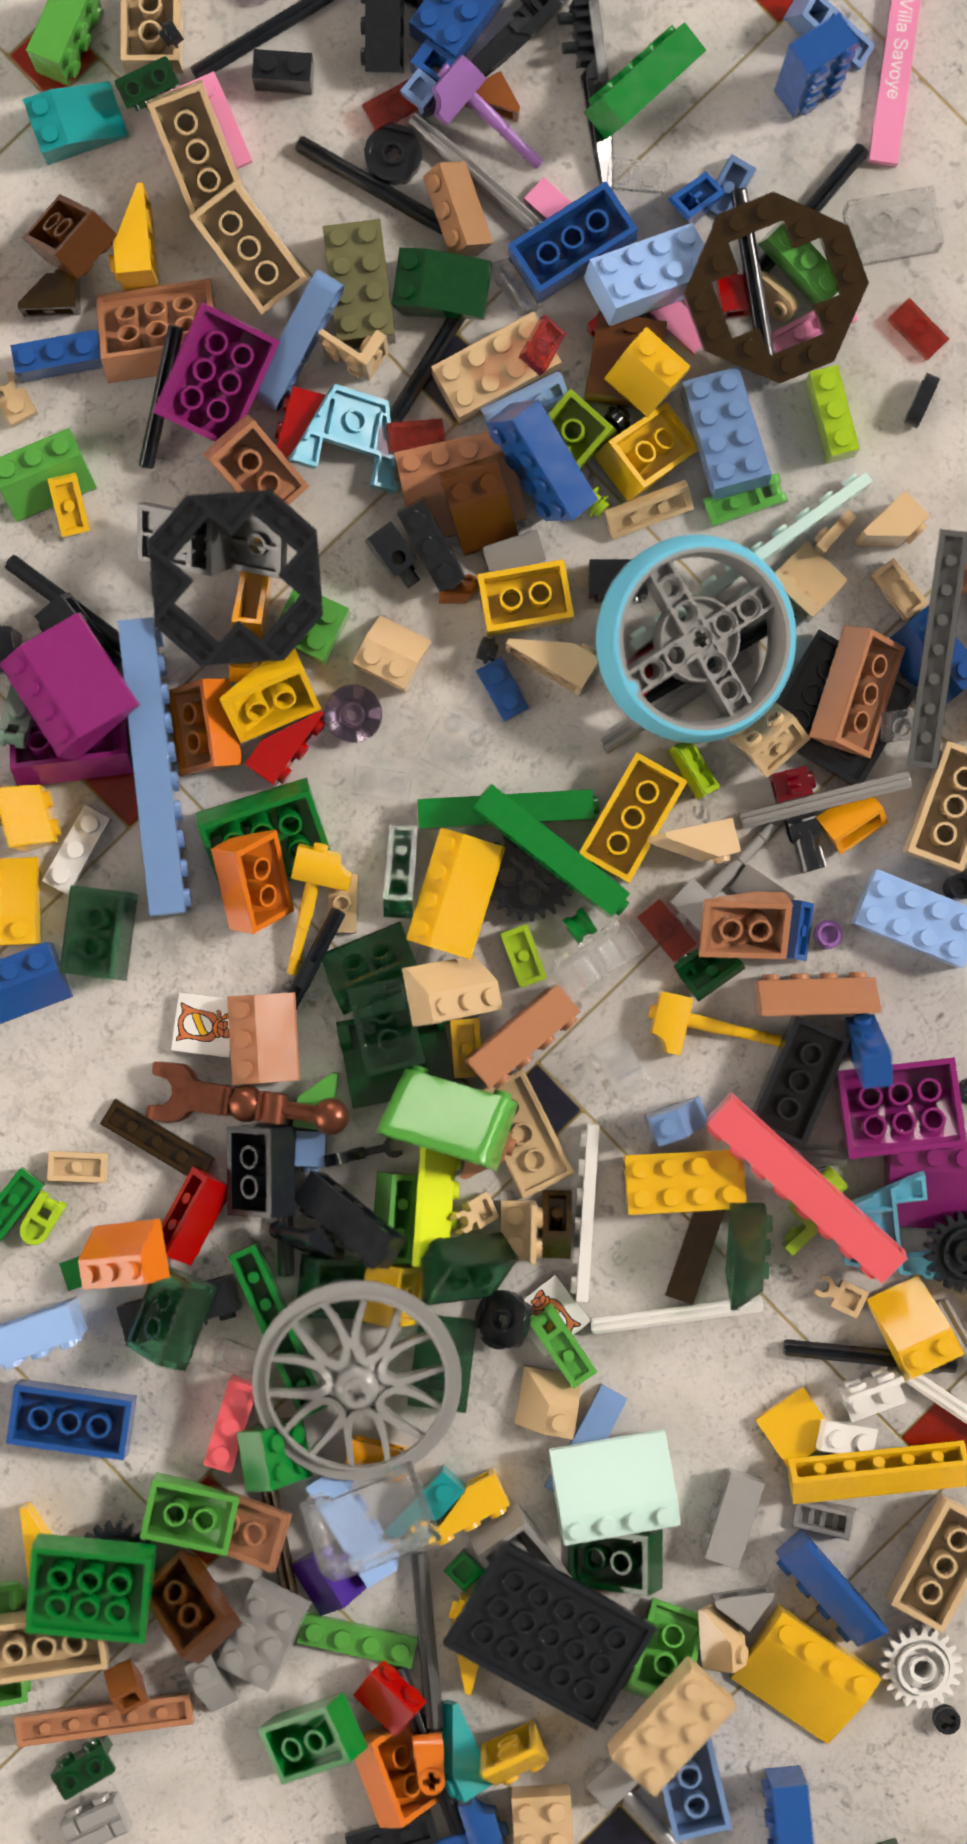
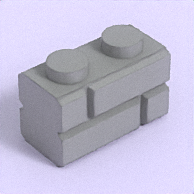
[60,1792,132,1844]

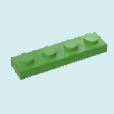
[297,1612,418,1669]

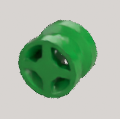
[562,907,598,944]

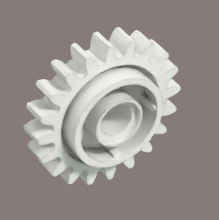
[879,1623,963,1709]

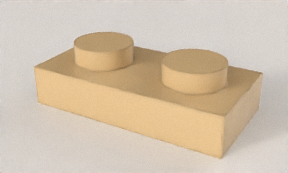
[47,1150,109,1183]

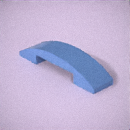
[544,1384,627,1492]

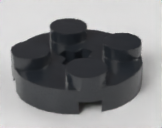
[364,124,422,185]
[475,1290,532,1350]

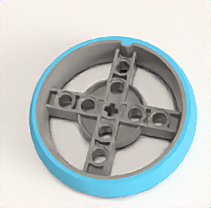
[596,534,797,743]

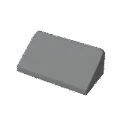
[482,530,546,572]
[729,864,796,900]

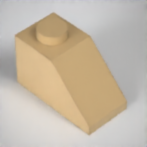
[698,1603,749,1673]

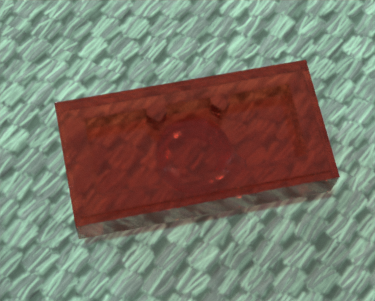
[362,78,419,132]
[887,297,949,361]
[518,314,566,376]
[384,418,446,454]
[636,899,697,962]

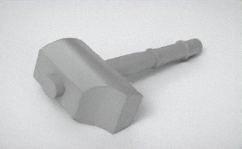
[668,823,777,932]
[585,1756,683,1844]

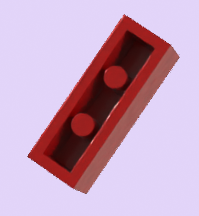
[161,1167,227,1266]

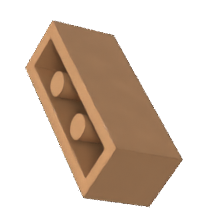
[423,161,493,256]

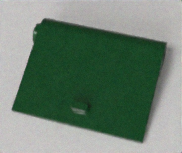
[336,1008,455,1109]

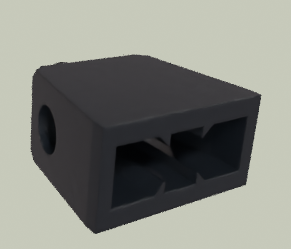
[365,521,422,589]

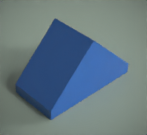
[668,171,726,225]

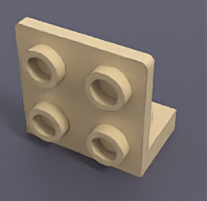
[318,328,389,380]
[775,542,847,623]
[727,702,811,778]
[500,1200,543,1265]

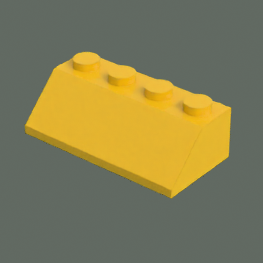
[406,828,506,960]

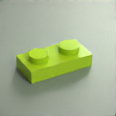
[500,924,547,988]

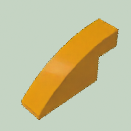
[229,571,271,682]

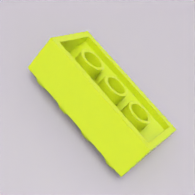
[412,1147,461,1267]

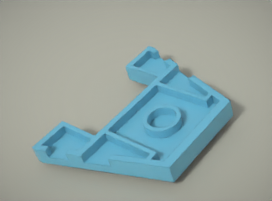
[289,383,398,494]
[843,1171,935,1280]

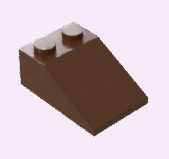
[438,455,518,556]

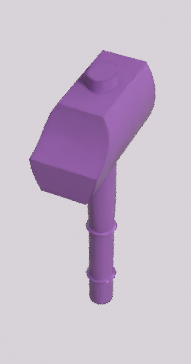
[431,55,544,169]

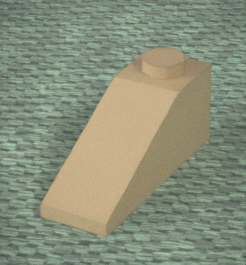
[648,818,741,865]

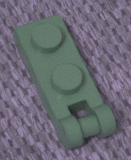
[0,684,34,749]

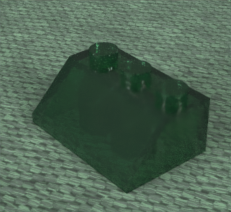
[59,885,138,981]
[322,922,418,1015]
[725,1203,773,1311]
[421,1232,519,1305]
[125,1266,217,1372]

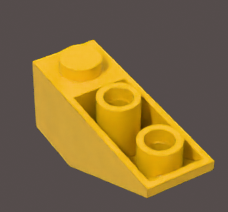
[429,1468,510,1546]

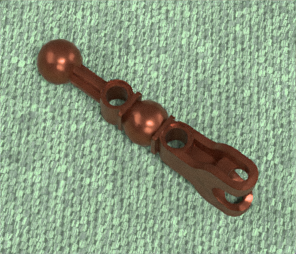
[145,1061,349,1135]

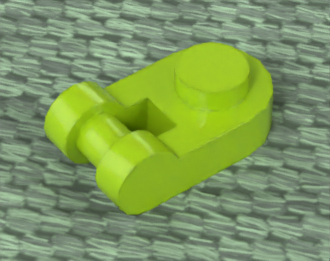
[20,1190,68,1245]

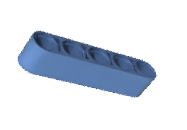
[255,270,345,411]

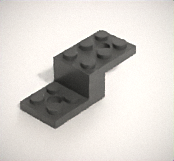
[137,501,287,579]

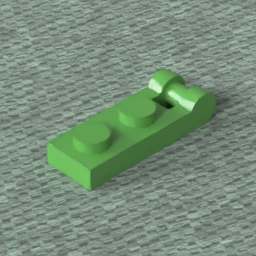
[702,473,788,528]
[530,1303,597,1389]

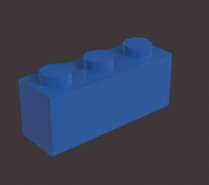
[10,329,103,383]
[845,1013,893,1089]

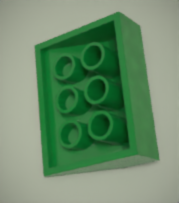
[196,777,331,887]
[25,1533,157,1644]

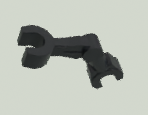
[324,1138,403,1167]

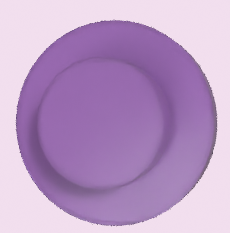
[813,920,843,949]

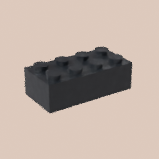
[751,1015,851,1148]

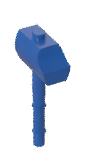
[433,1796,509,1844]

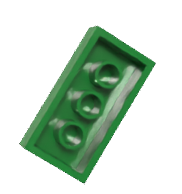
[584,22,707,140]

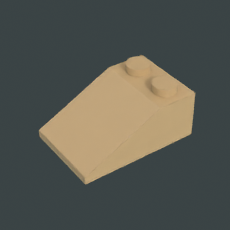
[505,638,598,696]

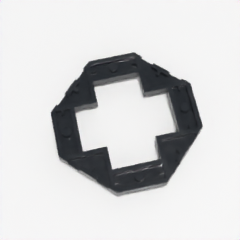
[147,490,323,666]

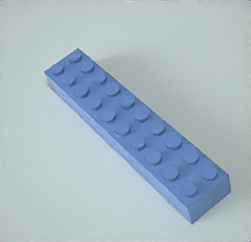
[118,617,192,917]

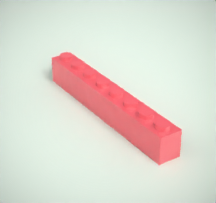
[707,1092,907,1284]

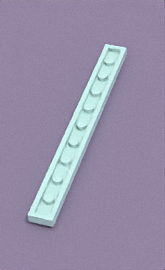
[628,472,873,655]

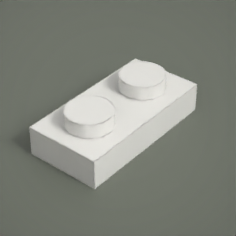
[815,1419,878,1453]

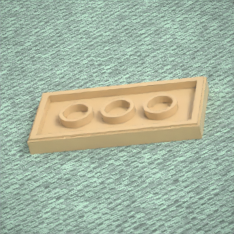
[480,1068,575,1199]

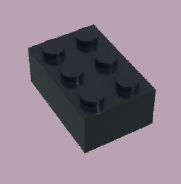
[227,1124,295,1218]

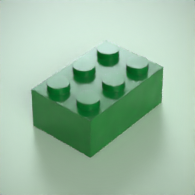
[258,1692,368,1785]

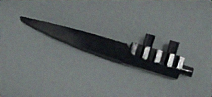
[421,0,570,118]
[557,0,613,189]

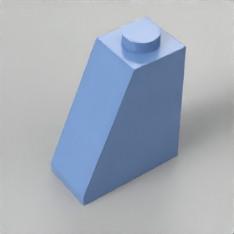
[645,1096,707,1147]

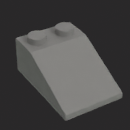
[470,1503,572,1577]

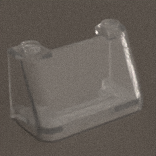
[299,1459,442,1581]

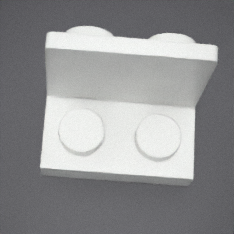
[838,1366,907,1422]

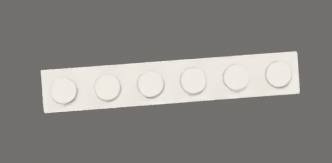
[570,1123,600,1302]

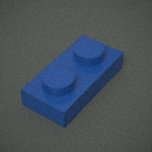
[476,657,529,722]
[786,900,814,961]

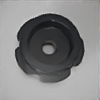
[158,19,184,48]
[604,406,630,433]
[476,636,499,664]

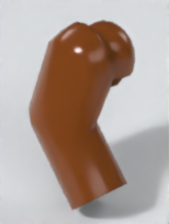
[439,574,478,604]

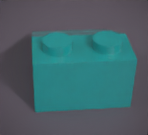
[23,81,129,165]

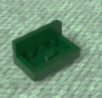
[115,56,181,112]
[674,948,745,1002]
[50,1736,116,1800]

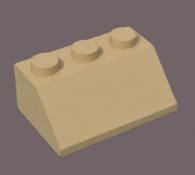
[402,955,503,1027]

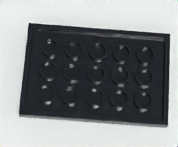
[443,1539,657,1731]

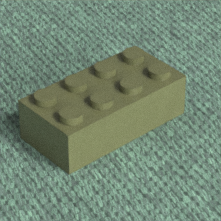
[322,219,396,349]

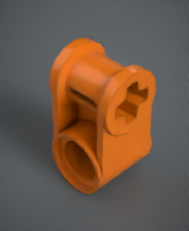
[412,1732,445,1796]

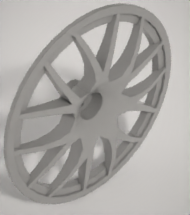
[252,1280,461,1481]

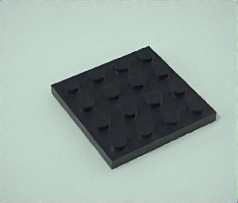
[775,629,917,785]

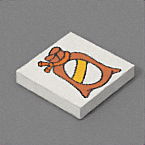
[171,992,230,1058]
[523,1274,591,1357]

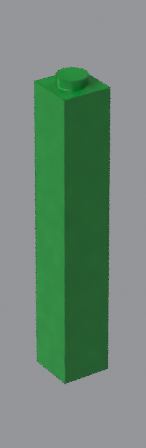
[470,784,631,917]
[417,789,599,830]

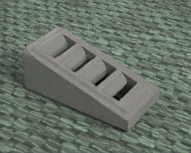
[791,1501,856,1541]

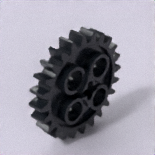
[490,835,572,922]

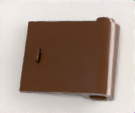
[584,311,667,409]

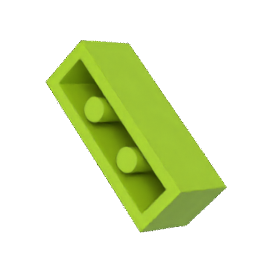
[805,365,860,464]

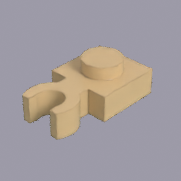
[0,371,38,427]
[814,509,857,556]
[449,1191,500,1235]
[813,1274,870,1319]

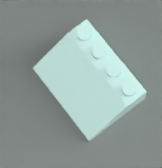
[549,1429,681,1546]

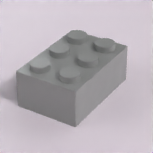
[216,1576,312,1692]

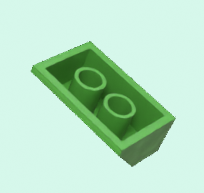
[0,428,97,522]

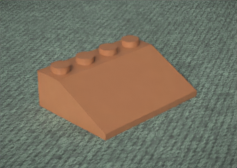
[96,278,215,383]
[394,432,527,537]

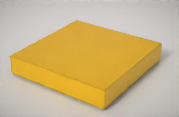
[755,1386,826,1468]

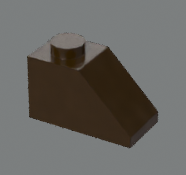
[18,269,81,317]
[541,1190,572,1259]

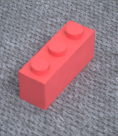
[203,1374,254,1473]

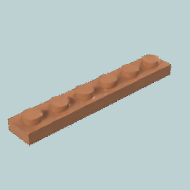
[14,1691,195,1747]

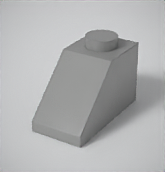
[184,1649,239,1712]

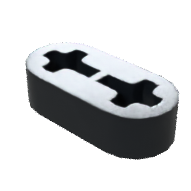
[904,372,940,429]

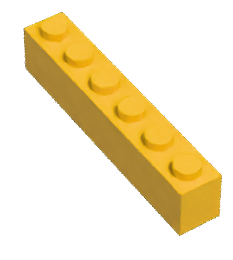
[788,1441,967,1504]

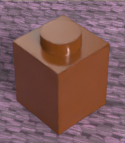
[104,1658,149,1715]

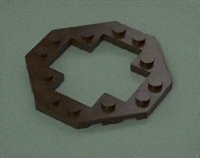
[683,191,869,384]

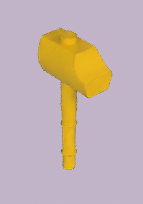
[286,842,352,976]
[648,991,782,1056]

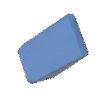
[709,154,757,215]

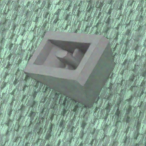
[712,1585,774,1632]

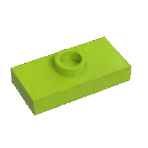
[668,742,720,800]

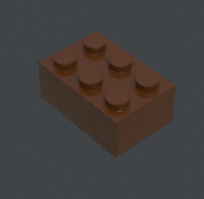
[22,194,117,279]
[150,1550,243,1665]

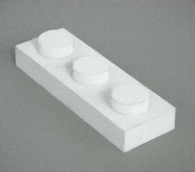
[42,805,112,895]

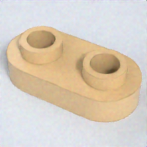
[761,271,798,322]

